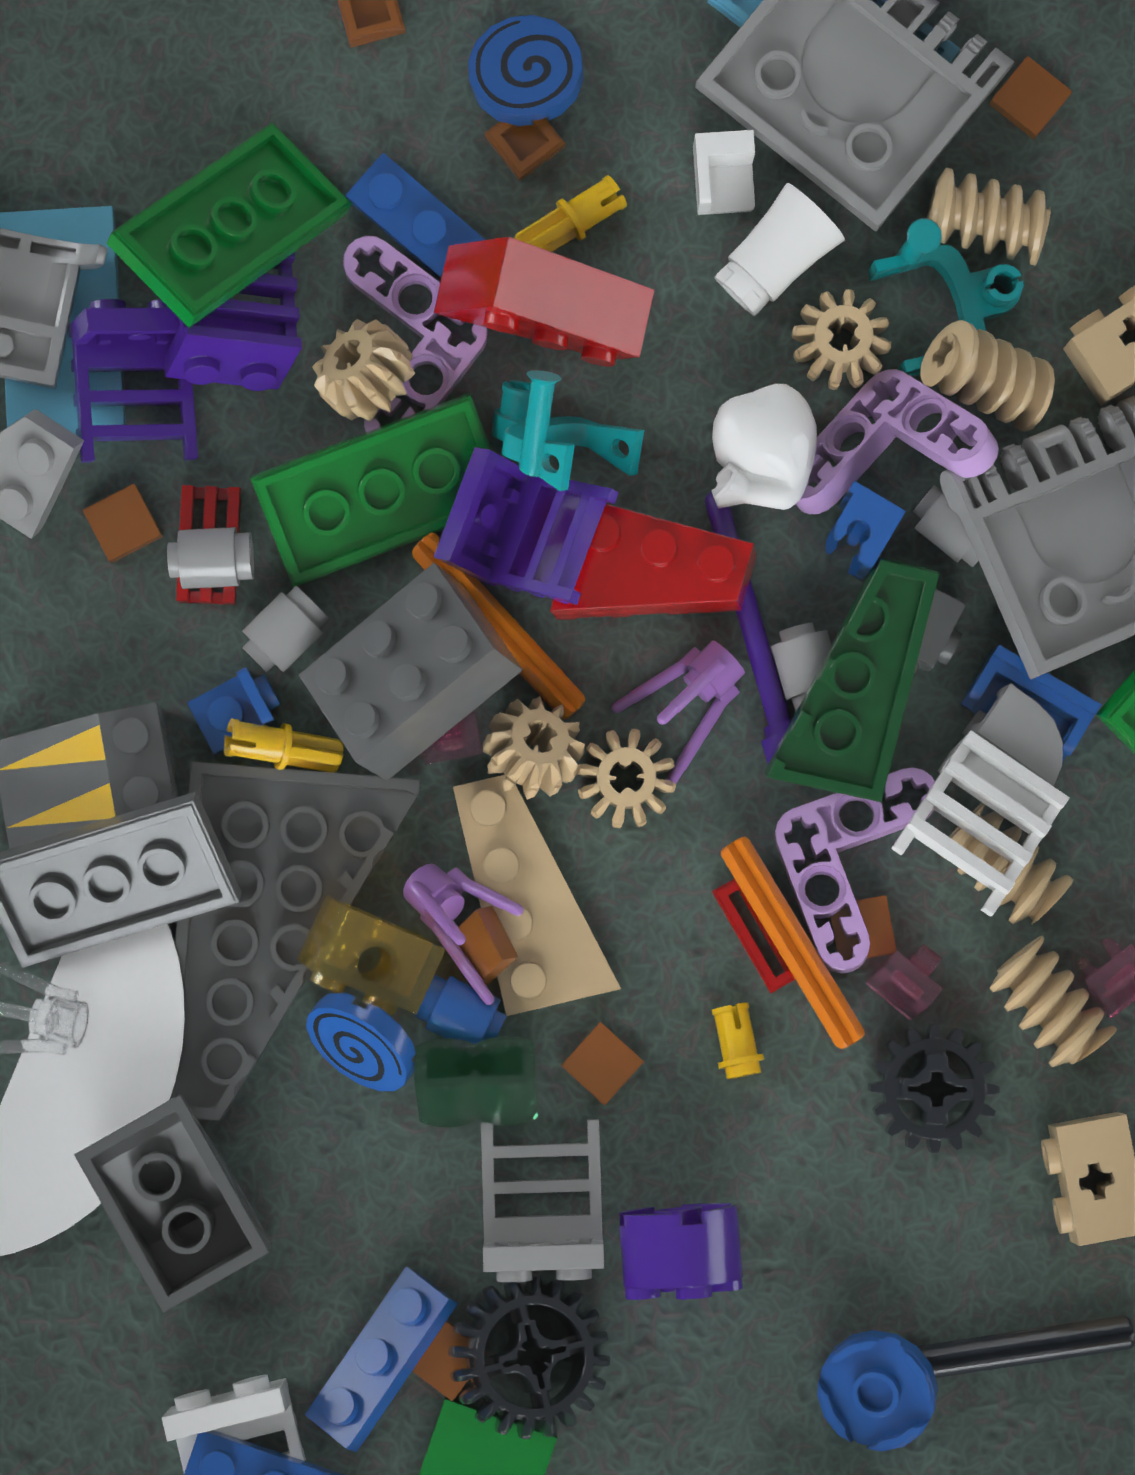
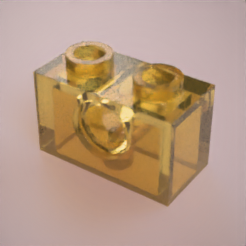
[297,895,446,1016]

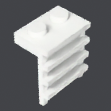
[891,730,1070,917]
[162,1375,306,1473]

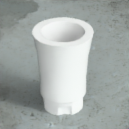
[714,183,845,316]

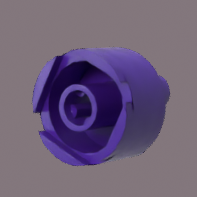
[619,1203,743,1300]

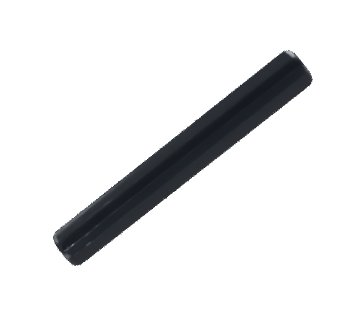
[917,1315,1135,1378]

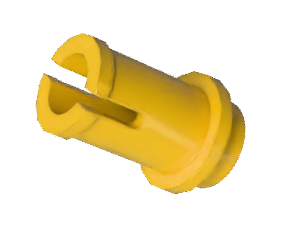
[711,1002,765,1079]

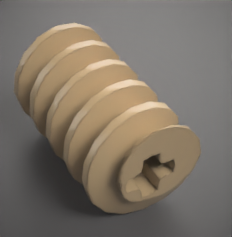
[926,168,1051,266]
[920,320,1055,432]
[940,803,1074,924]
[989,936,1117,1067]

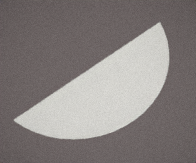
[0,924,185,1256]

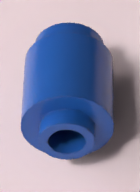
[414,975,507,1053]

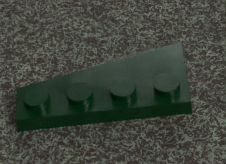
[764,557,939,802]

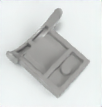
[0,228,107,389]

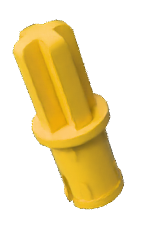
[514,175,627,252]
[224,718,343,773]

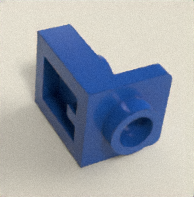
[187,667,281,755]

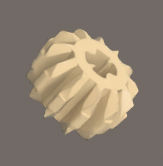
[791,289,891,390]
[312,319,415,422]
[483,696,585,800]
[577,729,676,828]

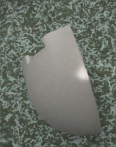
[962,684,1063,786]

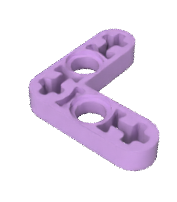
[343,236,488,432]
[796,369,999,515]
[775,767,935,974]

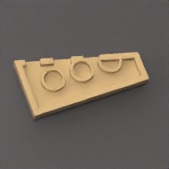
[453,775,621,1016]

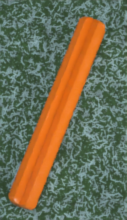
[412,533,586,719]
[721,836,865,1049]

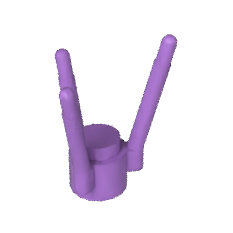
[611,640,745,784]
[403,864,524,1005]

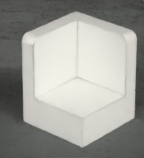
[693,130,755,215]

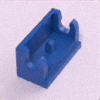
[825,481,906,581]
[960,645,1102,763]

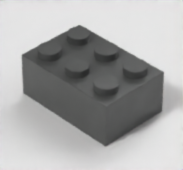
[299,563,523,781]

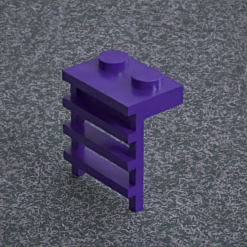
[164,252,302,391]
[68,299,198,463]
[434,447,619,605]

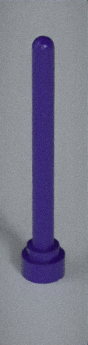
[705,491,792,764]

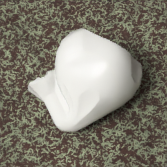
[712,384,817,510]

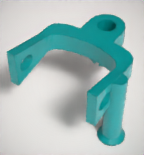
[867,219,1024,377]
[491,370,644,492]

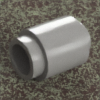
[912,485,978,567]
[167,527,254,589]
[242,586,329,672]
[771,622,831,711]

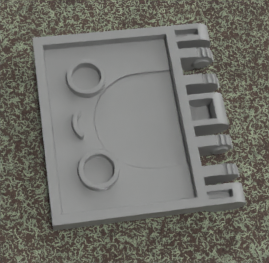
[695,0,1014,232]
[940,395,1135,680]

